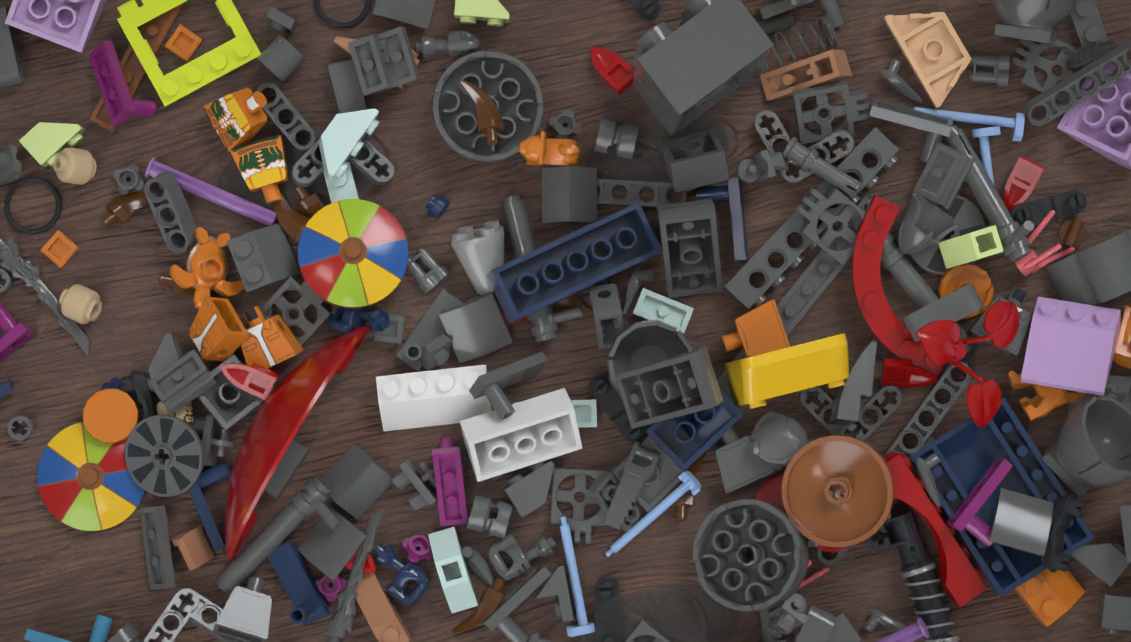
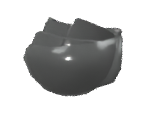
[748,411,808,471]

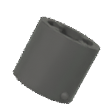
[257,34,305,83]

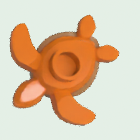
[170,227,244,310]

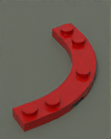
[851,195,944,377]

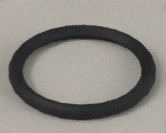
[314,0,371,29]
[4,177,62,234]

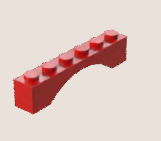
[883,451,987,607]

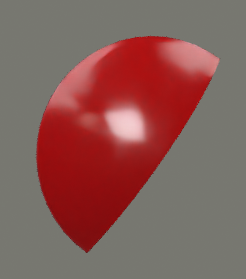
[225,324,371,562]

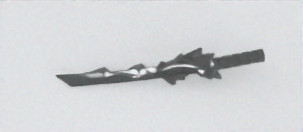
[0,235,89,356]
[324,509,384,642]

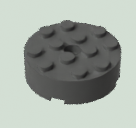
[433,51,543,164]
[693,499,809,611]

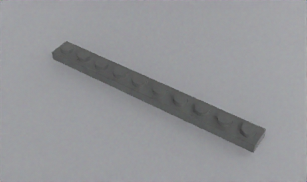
[717,196,871,403]

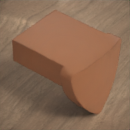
[171,527,215,570]

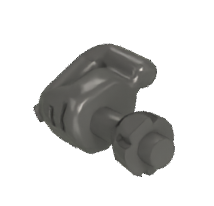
[416,31,480,58]
[488,534,557,580]

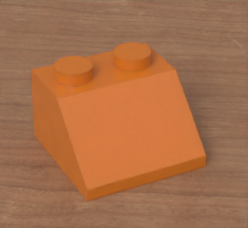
[1014,569,1086,627]

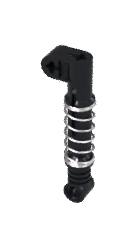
[865,511,960,642]

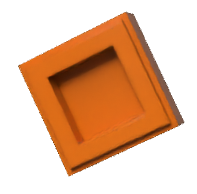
[165,24,203,62]
[40,230,80,268]

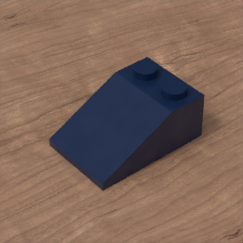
[646,389,744,471]

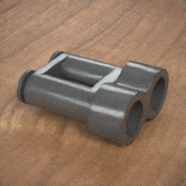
[969,54,1010,87]
[407,247,451,295]

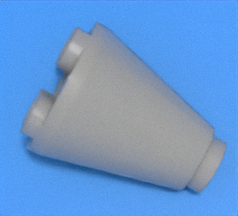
[450,220,504,297]

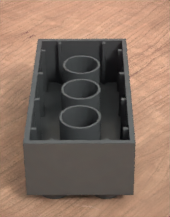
[632,0,774,137]

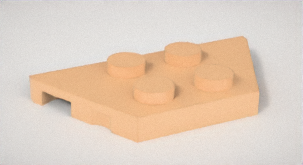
[883,12,971,109]

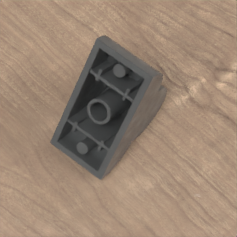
[657,199,723,298]
[1045,228,1131,306]
[615,347,723,429]

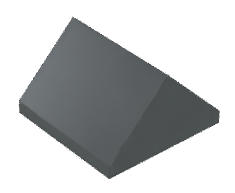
[542,166,597,223]
[197,354,265,431]
[323,443,393,520]

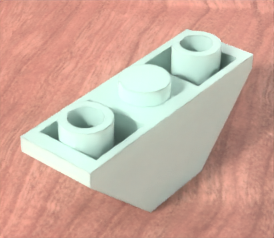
[319,108,379,183]
[428,526,478,613]

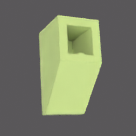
[454,0,510,27]
[19,122,86,167]
[938,225,1004,269]

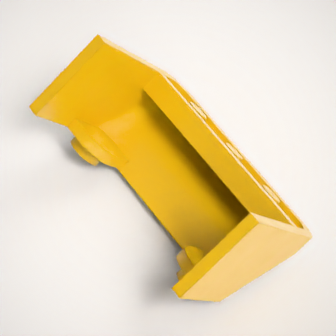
[724,333,849,409]

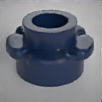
[425,194,450,220]

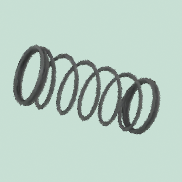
[759,14,838,74]

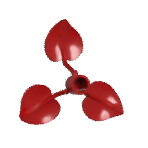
[915,301,1019,428]

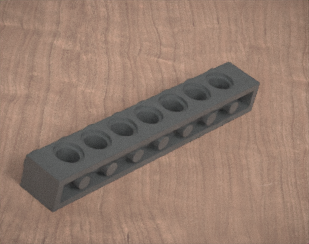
[723,127,899,310]

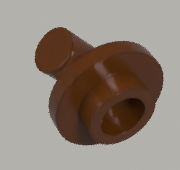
[1058,218,1086,248]

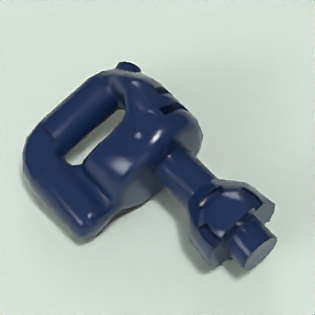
[327,307,390,335]
[374,544,430,606]

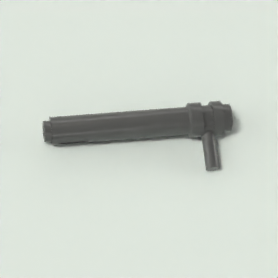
[943,125,1034,263]
[503,195,583,343]
[880,233,973,353]
[216,476,341,593]

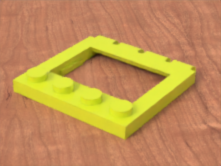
[117,0,261,107]

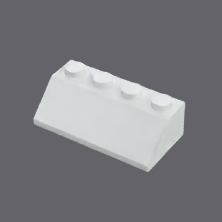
[376,365,492,431]
[460,388,582,482]

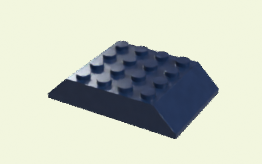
[910,397,1095,597]

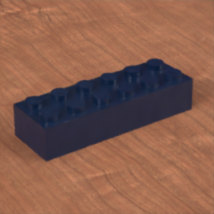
[486,202,663,324]

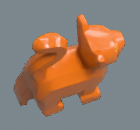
[519,131,581,166]
[1007,371,1086,422]

